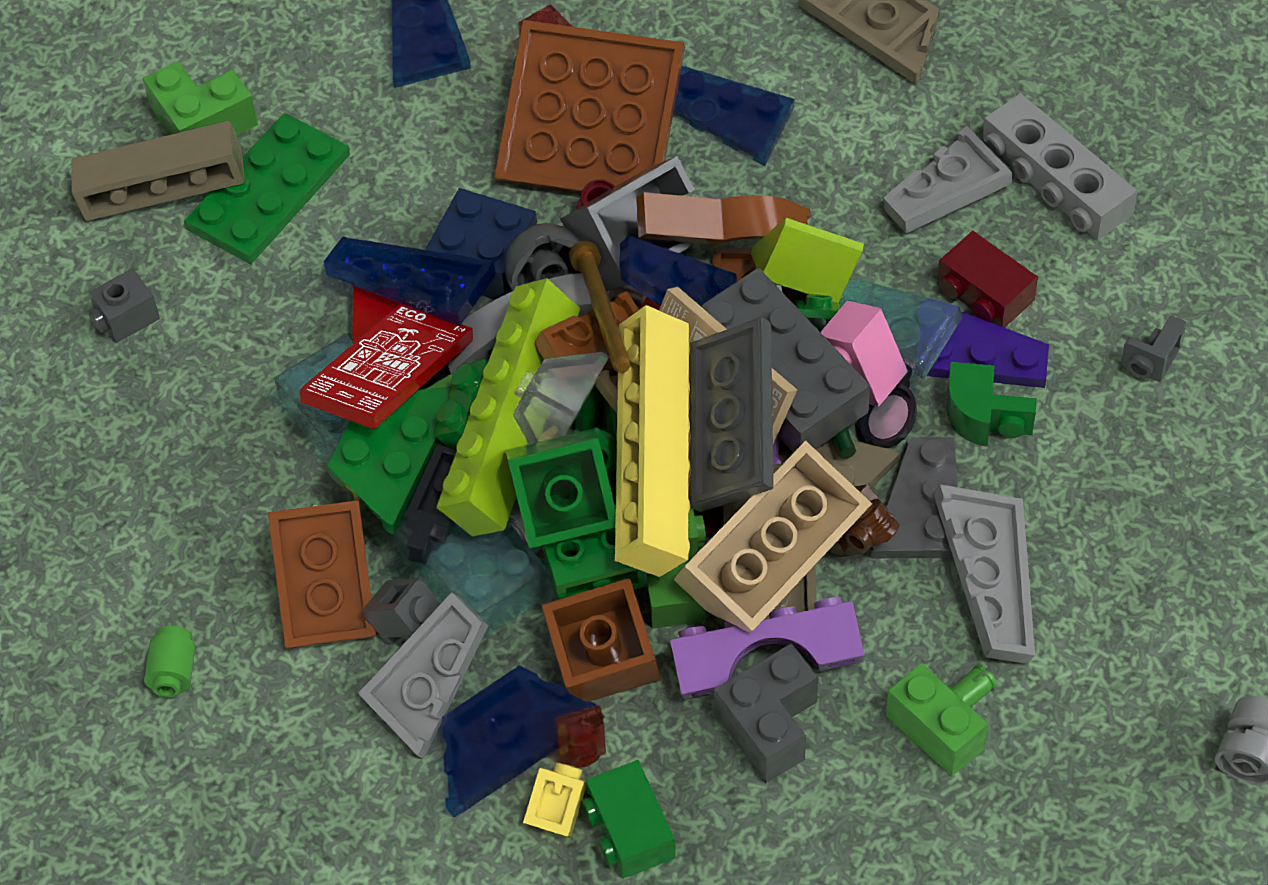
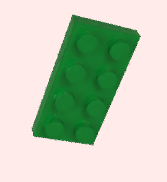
[184,112,350,265]

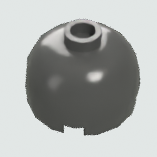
[504,223,581,291]

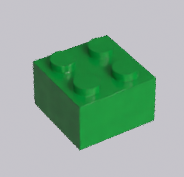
[506,428,616,549]

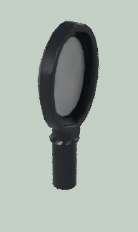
[859,348,917,448]

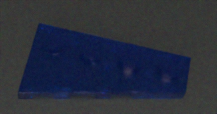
[323,237,496,326]

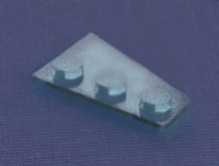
[839,277,962,380]

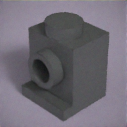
[361,577,440,644]

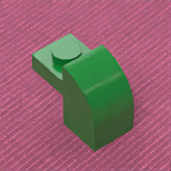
[947,362,1037,446]

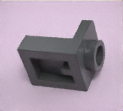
[1121,315,1186,383]

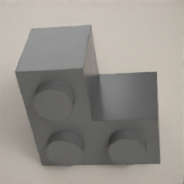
[714,643,818,783]

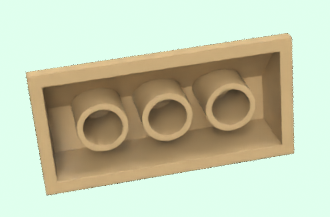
[673,440,872,633]

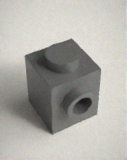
[88,268,160,343]

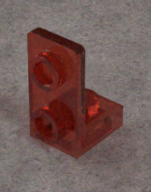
[544,701,606,768]

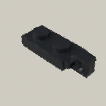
[404,444,457,565]

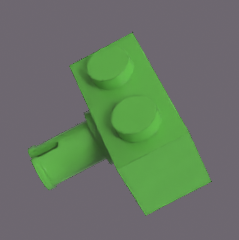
[886,662,997,777]

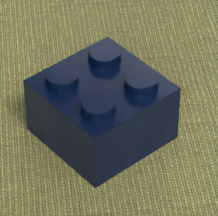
[425,188,537,300]

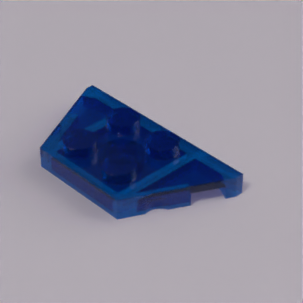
[442,665,605,817]

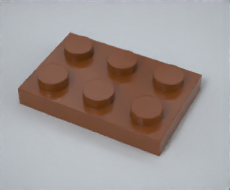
[268,500,376,648]

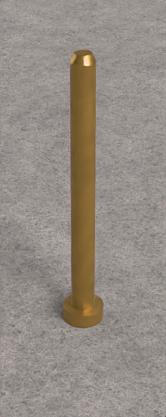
[569,241,631,373]

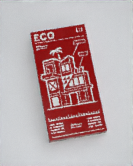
[300,303,473,429]

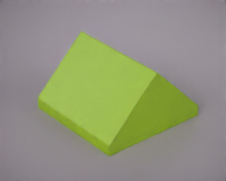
[751,218,864,303]

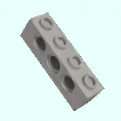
[982,93,1137,241]

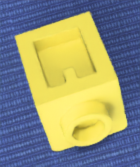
[523,762,587,837]

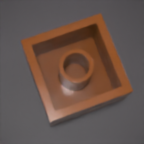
[542,578,661,706]

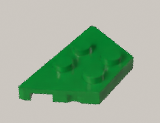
[327,387,451,534]

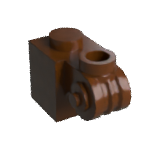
[828,484,900,557]

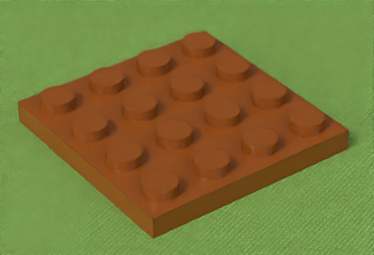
[494,20,685,194]

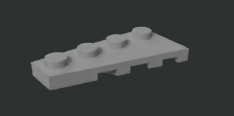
[933,484,1035,664]

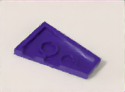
[915,297,1049,388]

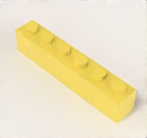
[615,305,690,577]

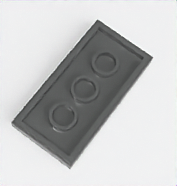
[691,317,774,512]

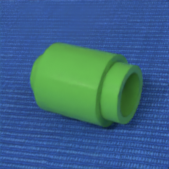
[144,626,196,697]

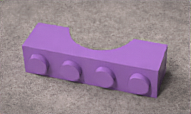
[670,597,865,700]

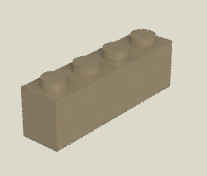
[71,121,245,221]

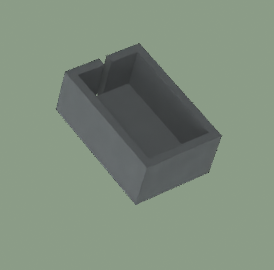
[560,156,695,292]

